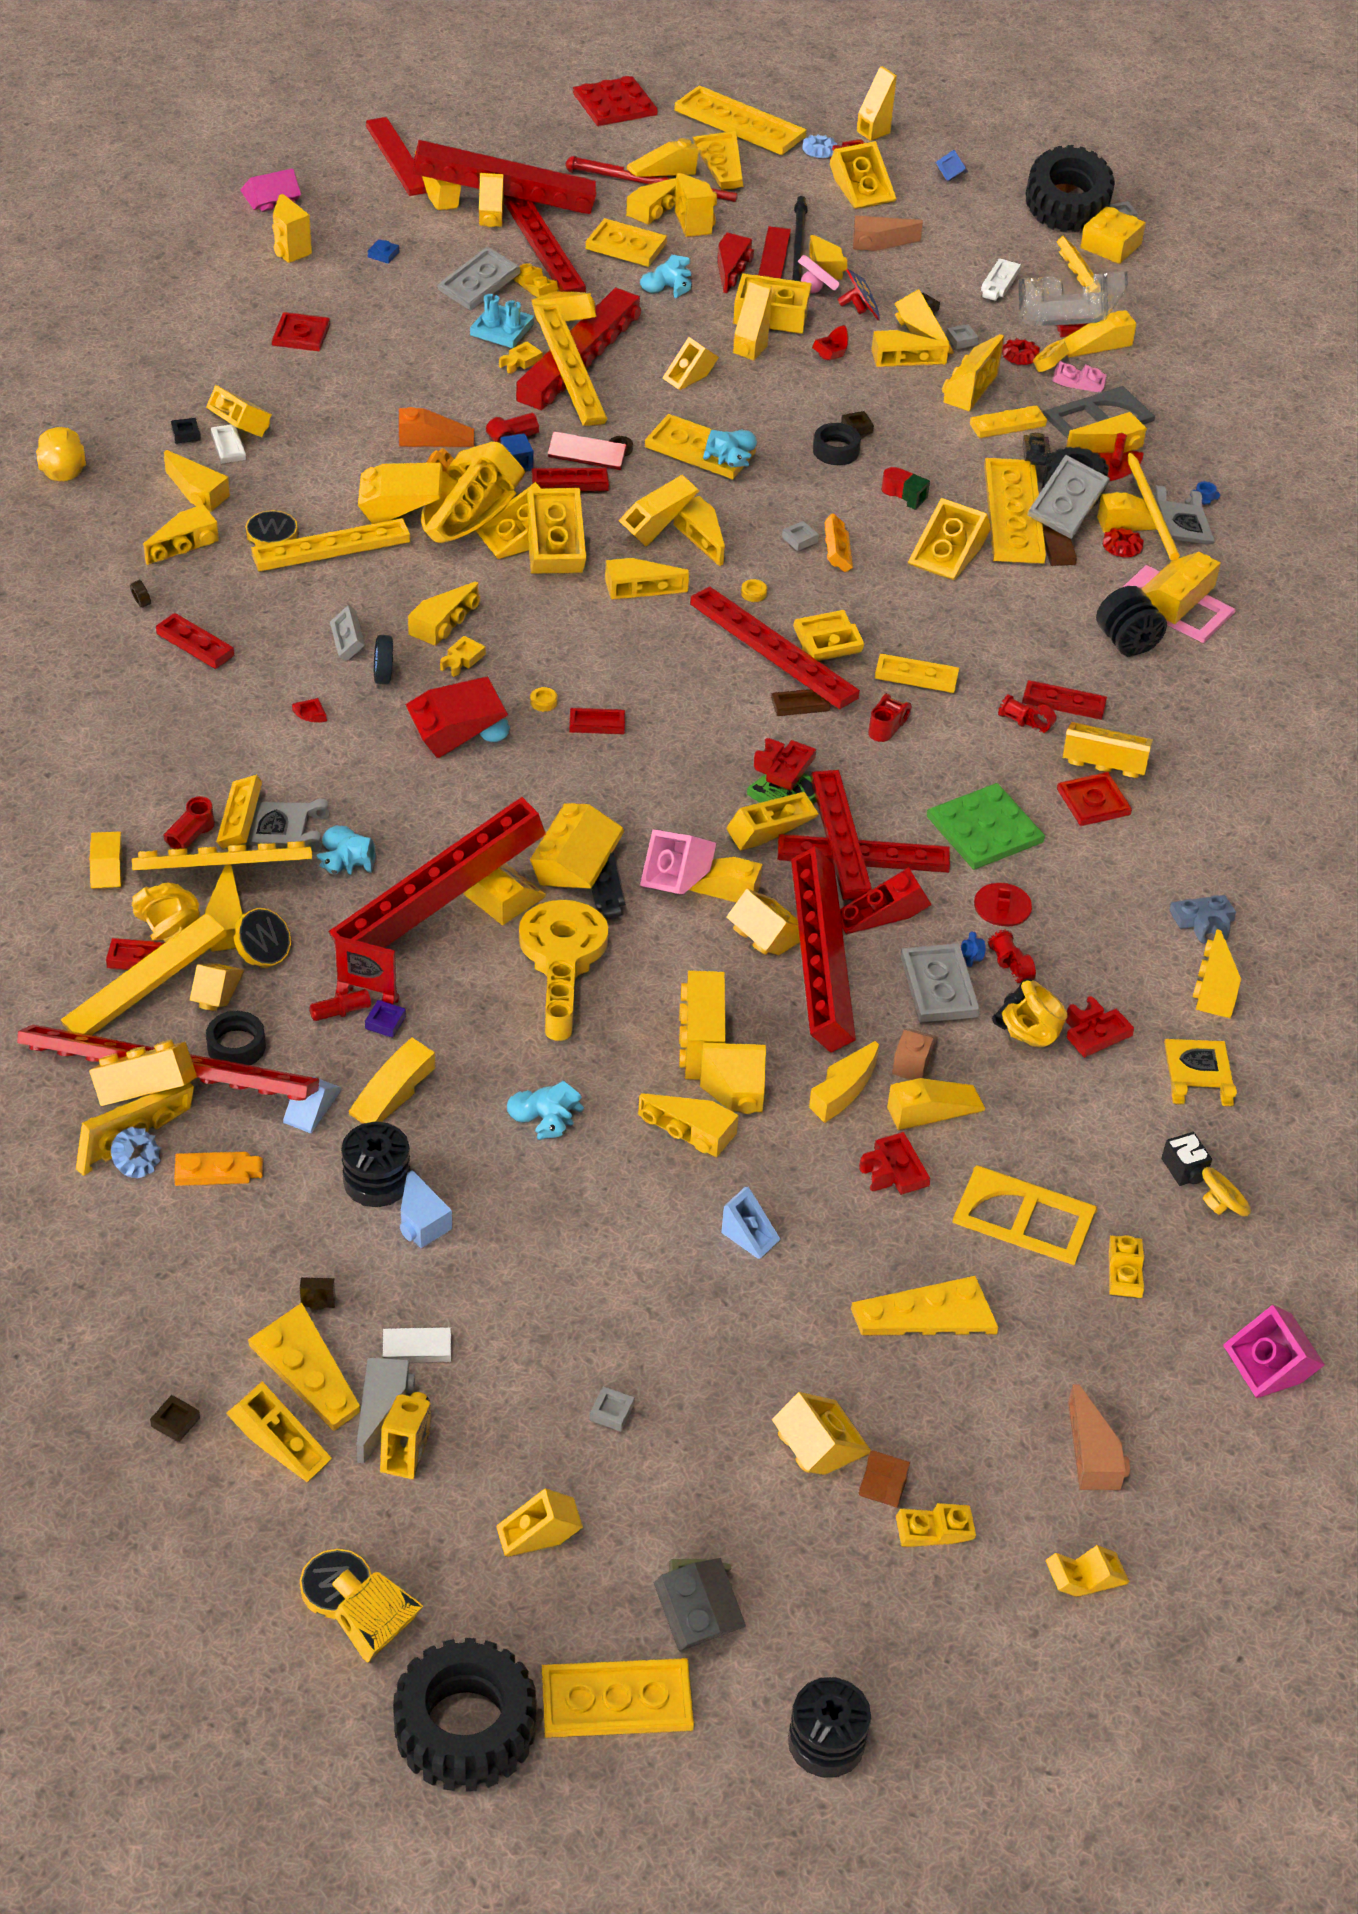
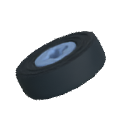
[374,635,393,684]

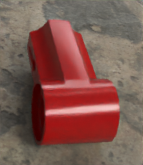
[486,412,539,444]
[163,796,215,849]

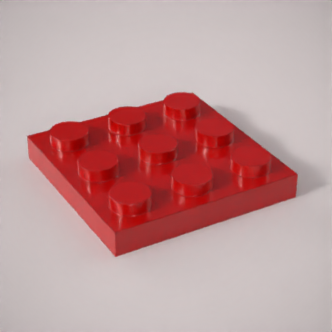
[573,76,658,126]

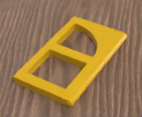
[952,1165,1097,1265]

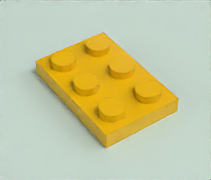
[585,218,667,267]

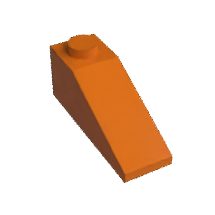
[399,407,474,447]

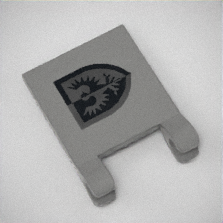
[1153,485,1215,544]
[243,799,330,851]

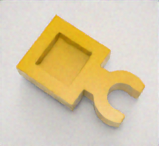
[499,341,543,374]
[440,636,486,677]

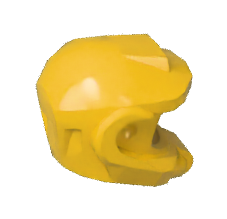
[36,427,86,481]
[132,882,200,942]
[1002,980,1067,1048]

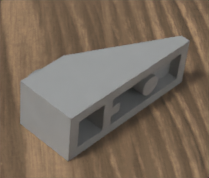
[356,1358,415,1463]

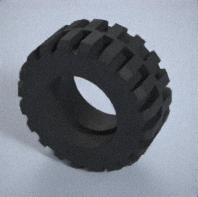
[1025,145,1115,232]
[393,1638,537,1792]

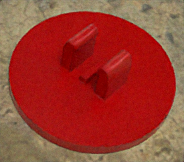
[974,883,1032,927]

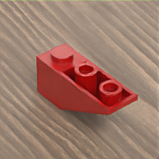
[717,232,754,293]
[840,867,932,934]

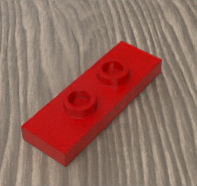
[532,468,609,491]

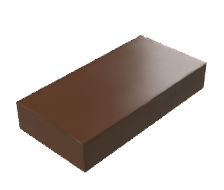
[1043,526,1077,566]
[771,689,830,716]

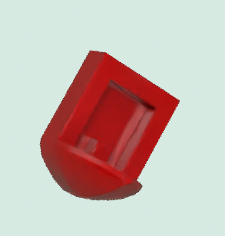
[812,325,848,361]

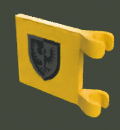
[1164,1039,1237,1106]

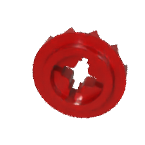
[1002,338,1040,365]
[1102,527,1144,557]

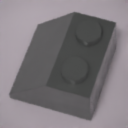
[653,1558,746,1651]

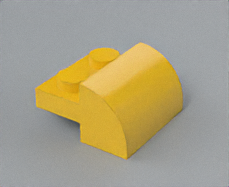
[793,610,864,661]

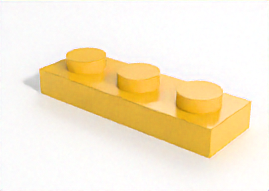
[970,405,1047,438]
[875,653,959,693]
[216,774,262,849]

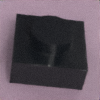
[171,417,201,444]

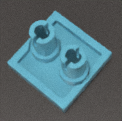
[470,294,534,348]

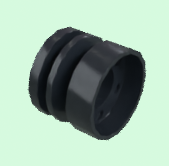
[1096,586,1167,657]
[341,1121,410,1207]
[788,1677,871,1778]

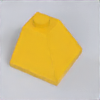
[700,1043,766,1114]

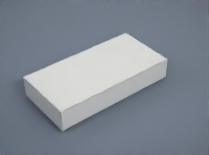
[211,424,246,464]
[383,1327,451,1363]

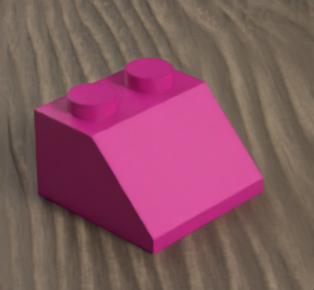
[241,168,301,212]
[1223,1305,1325,1398]

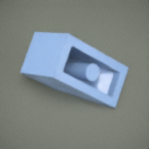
[400,1170,452,1248]

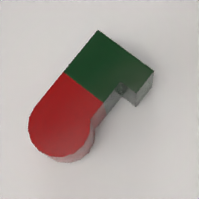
[882,467,930,510]

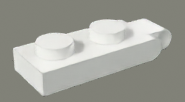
[981,258,1021,301]

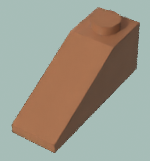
[853,216,923,251]
[1068,1384,1130,1490]

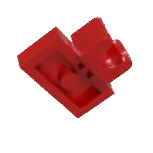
[754,738,816,790]
[1066,996,1134,1058]
[859,1132,931,1195]

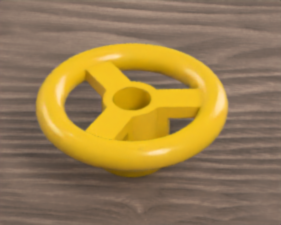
[1202,1167,1251,1217]

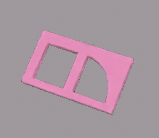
[1123,565,1236,643]

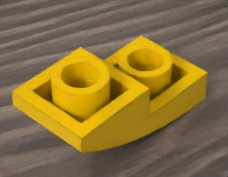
[513,263,559,297]
[1109,1235,1144,1298]
[896,1503,976,1547]

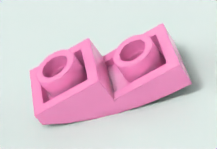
[1052,361,1106,392]

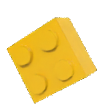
[1080,206,1146,264]

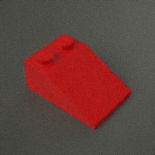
[405,676,508,758]

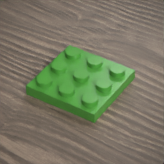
[927,783,1045,870]

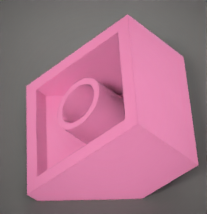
[640,829,716,894]

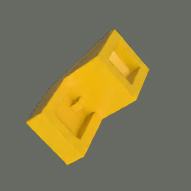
[89,831,122,889]
[1045,1545,1129,1597]

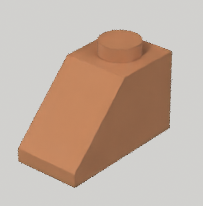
[892,1028,938,1080]

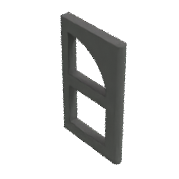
[1042,386,1155,439]

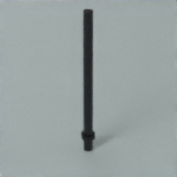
[792,196,808,282]

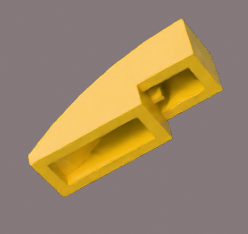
[349,1037,435,1124]
[809,1041,879,1123]

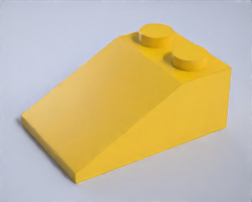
[829,141,896,209]
[358,463,443,524]
[475,482,541,559]
[527,488,586,574]
[908,498,991,581]

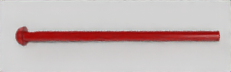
[566,156,738,202]

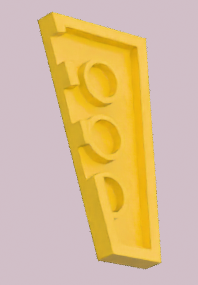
[693,131,743,190]
[76,1082,194,1176]
[851,1276,998,1335]
[248,1303,361,1431]

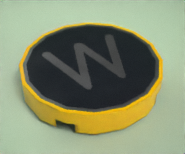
[245,510,298,546]
[233,908,291,968]
[300,1549,371,1619]

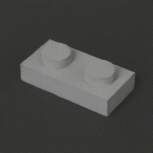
[330,605,365,661]

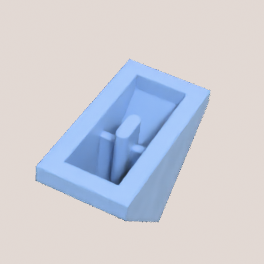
[283,1077,342,1133]
[721,1187,780,1259]

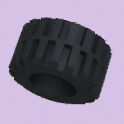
[1042,447,1109,506]

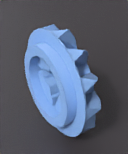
[802,134,837,158]
[111,1127,161,1178]

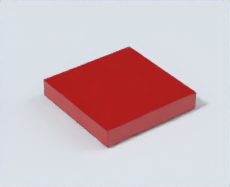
[272,312,330,352]
[1057,772,1132,826]

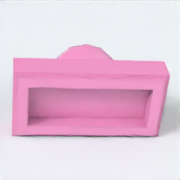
[798,255,840,294]

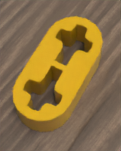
[1033,340,1069,372]

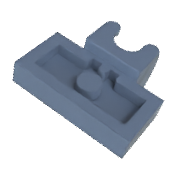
[1170,895,1236,943]

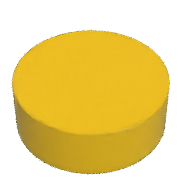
[741,579,767,602]
[530,687,558,712]

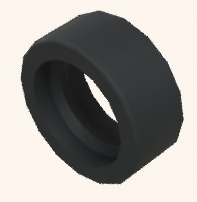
[813,423,861,465]
[206,1010,266,1065]

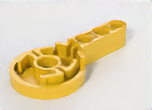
[519,900,608,1041]

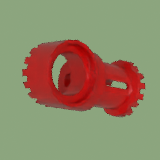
[998,694,1057,733]
[987,929,1036,983]

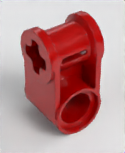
[868,693,912,742]

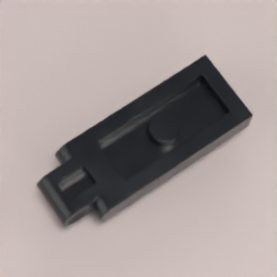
[1023,433,1051,466]
[592,852,626,920]

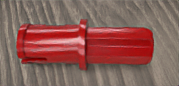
[309,989,371,1021]

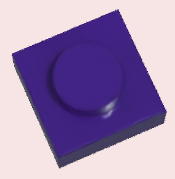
[365,1000,406,1038]

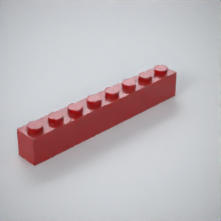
[413,140,596,214]
[516,287,641,411]
[328,797,546,948]
[791,846,856,1053]

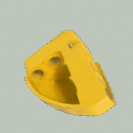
[421,442,525,543]

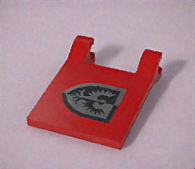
[335,936,400,1005]

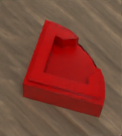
[292,698,327,722]

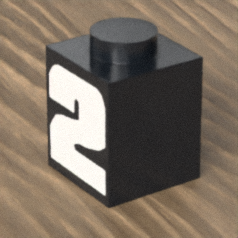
[1161,1132,1212,1186]

